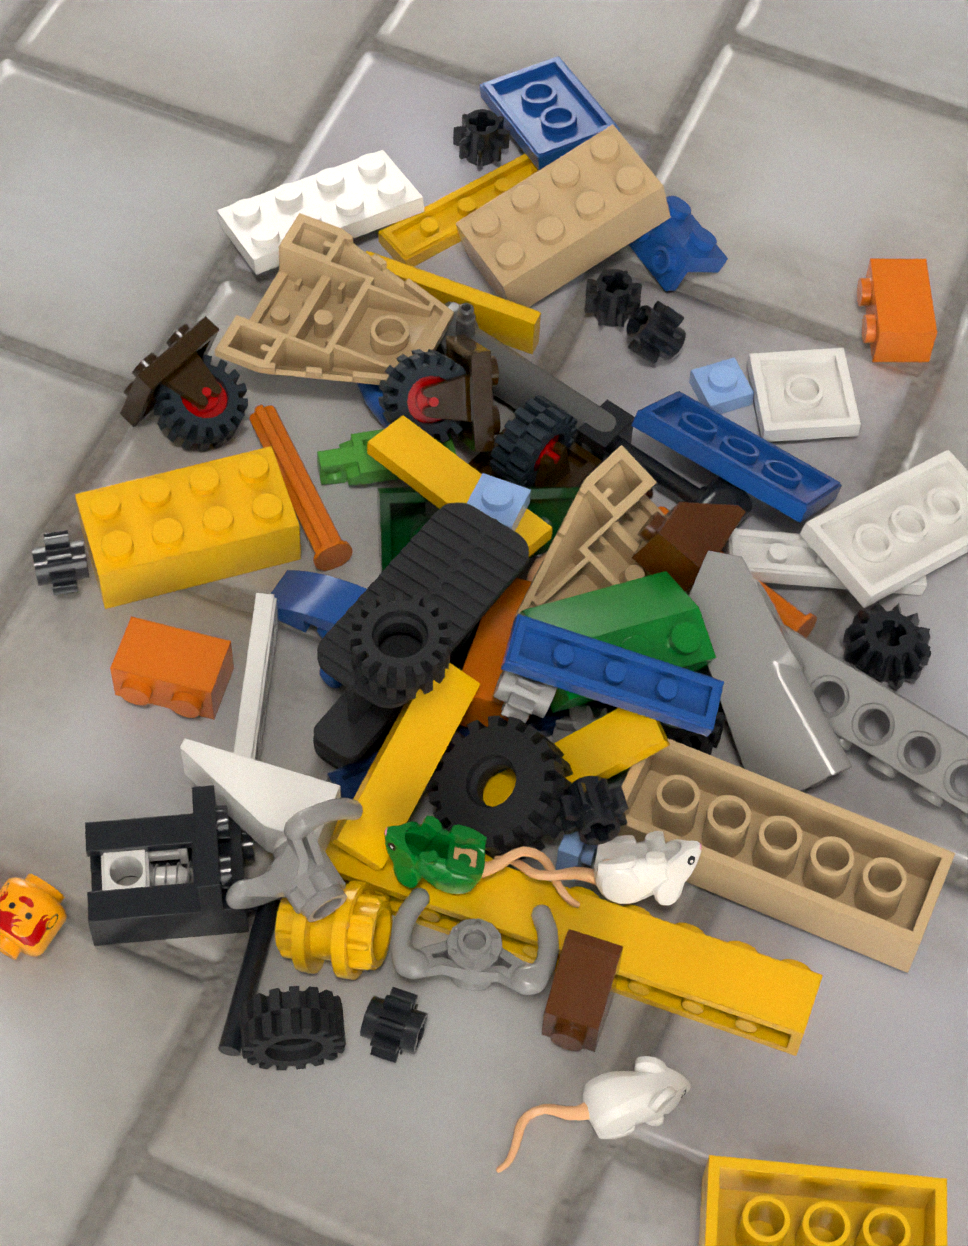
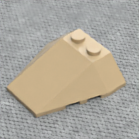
[215,213,454,385]
[514,445,693,619]

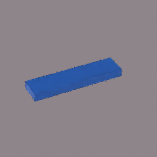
[501,614,724,737]

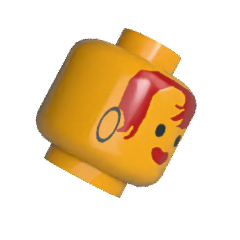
[0,873,67,960]

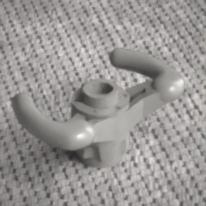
[226,798,363,922]
[390,888,559,995]

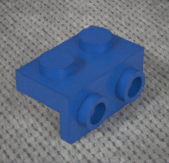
[628,195,728,291]

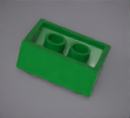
[520,571,716,713]

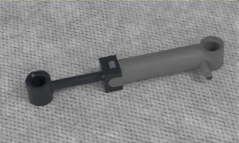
[436,302,752,528]

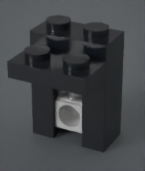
[85,785,258,946]

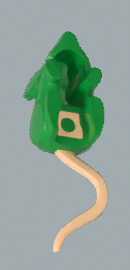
[384,815,580,908]

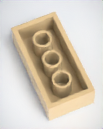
[455,124,671,307]

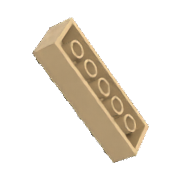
[616,738,955,973]

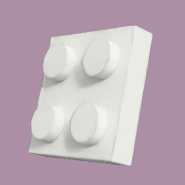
[747,348,861,442]

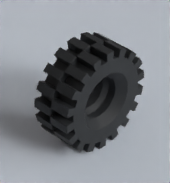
[428,715,573,860]

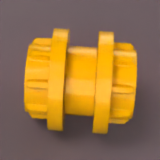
[275,880,393,980]

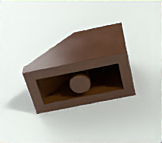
[631,502,745,591]
[542,929,623,1052]

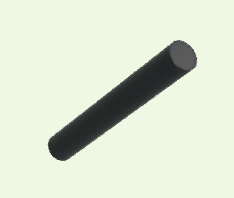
[218,899,281,1056]

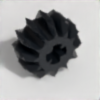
[843,602,931,692]

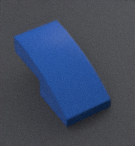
[271,570,367,632]

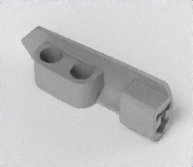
[689,551,852,793]

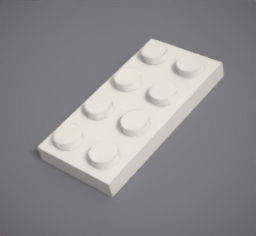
[217,150,424,275]
[800,450,968,608]

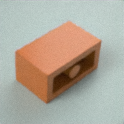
[857,258,937,362]
[110,616,234,720]

